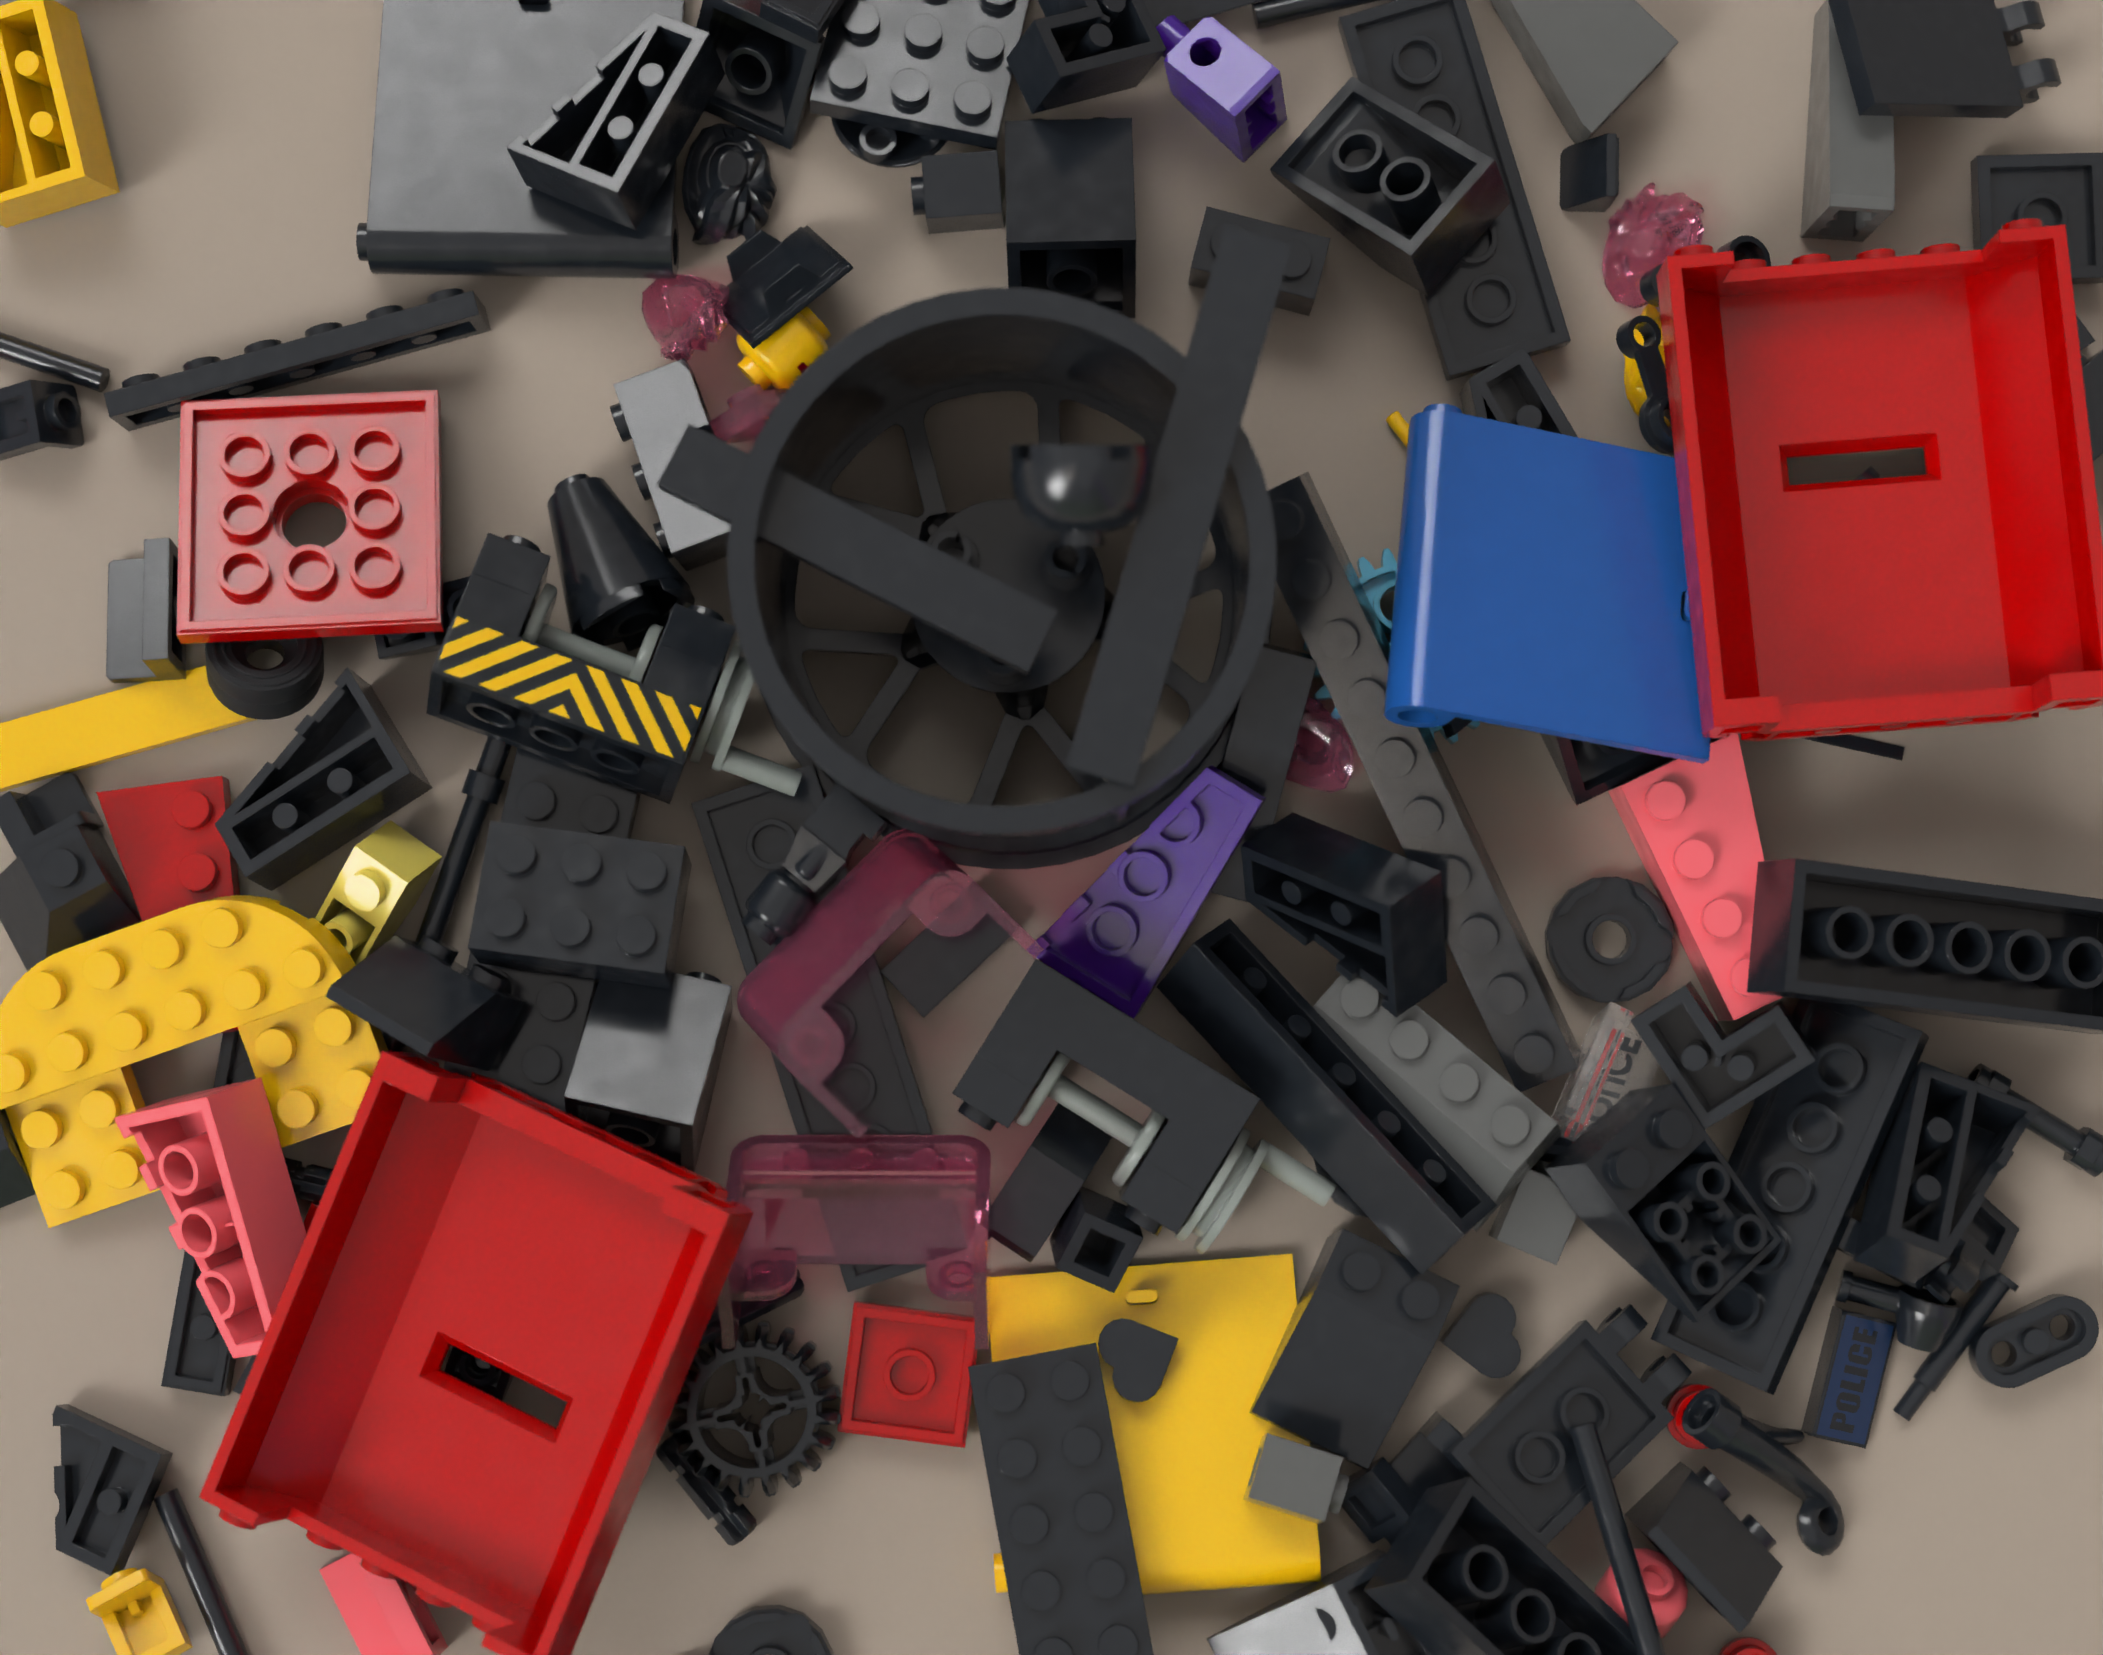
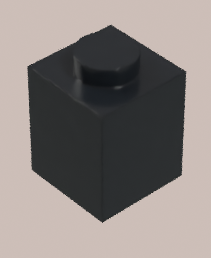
[911,150,1003,234]
[1049,1186,1143,1293]

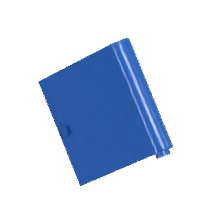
[1384,404,1710,764]

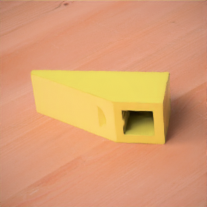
[315,820,442,965]

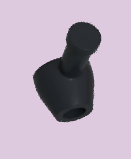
[1835,1269,1963,1353]

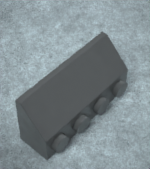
[1313,975,1561,1232]

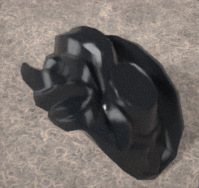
[681,123,777,245]

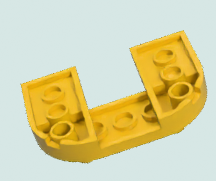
[0,895,388,1228]

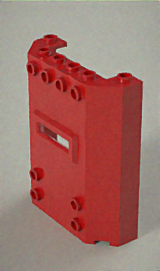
[1656,218,2103,741]
[199,1051,754,1655]

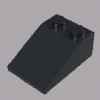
[1270,77,1510,296]
[1249,1228,1460,1470]

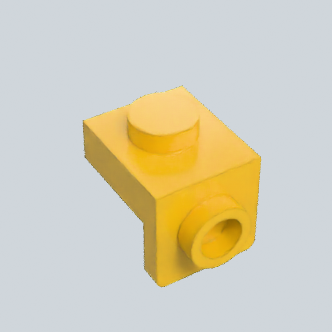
[85,1568,193,1655]

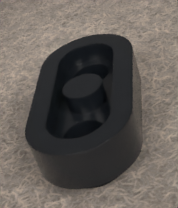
[1968,1294,2099,1388]

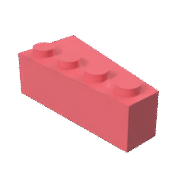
[1608,733,1783,1021]
[114,1077,307,1359]

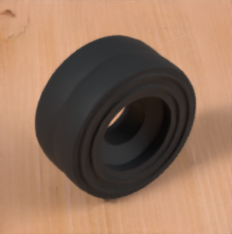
[205,637,324,720]

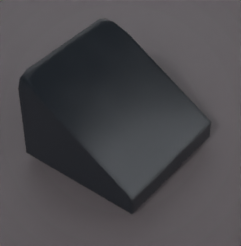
[1560,133,1619,212]

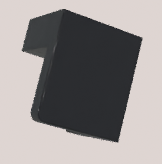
[0,772,105,857]

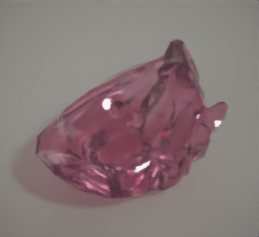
[1602,182,1704,309]
[642,274,730,361]
[1228,697,1354,793]

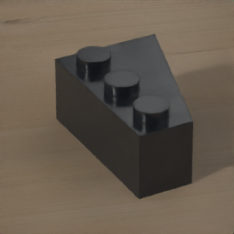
[215,667,432,891]

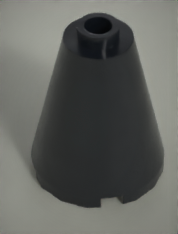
[547,474,695,652]

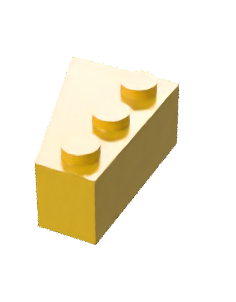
[0,0,120,228]

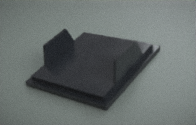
[710,225,853,349]

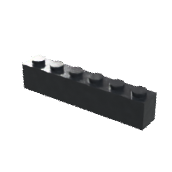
[1157,918,1497,1275]

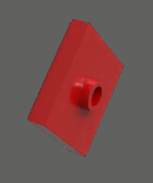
[837,1301,982,1448]

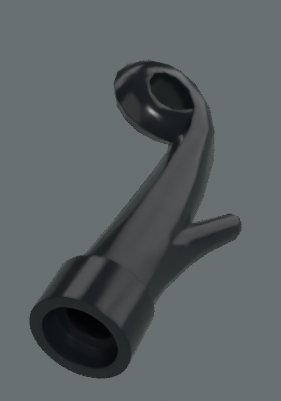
[1682,1388,1845,1556]

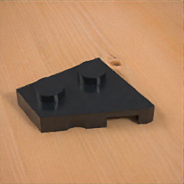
[52,1404,173,1576]

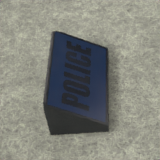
[1801,1306,1896,1449]

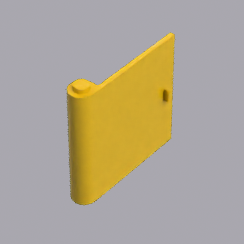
[986,1254,1321,1601]

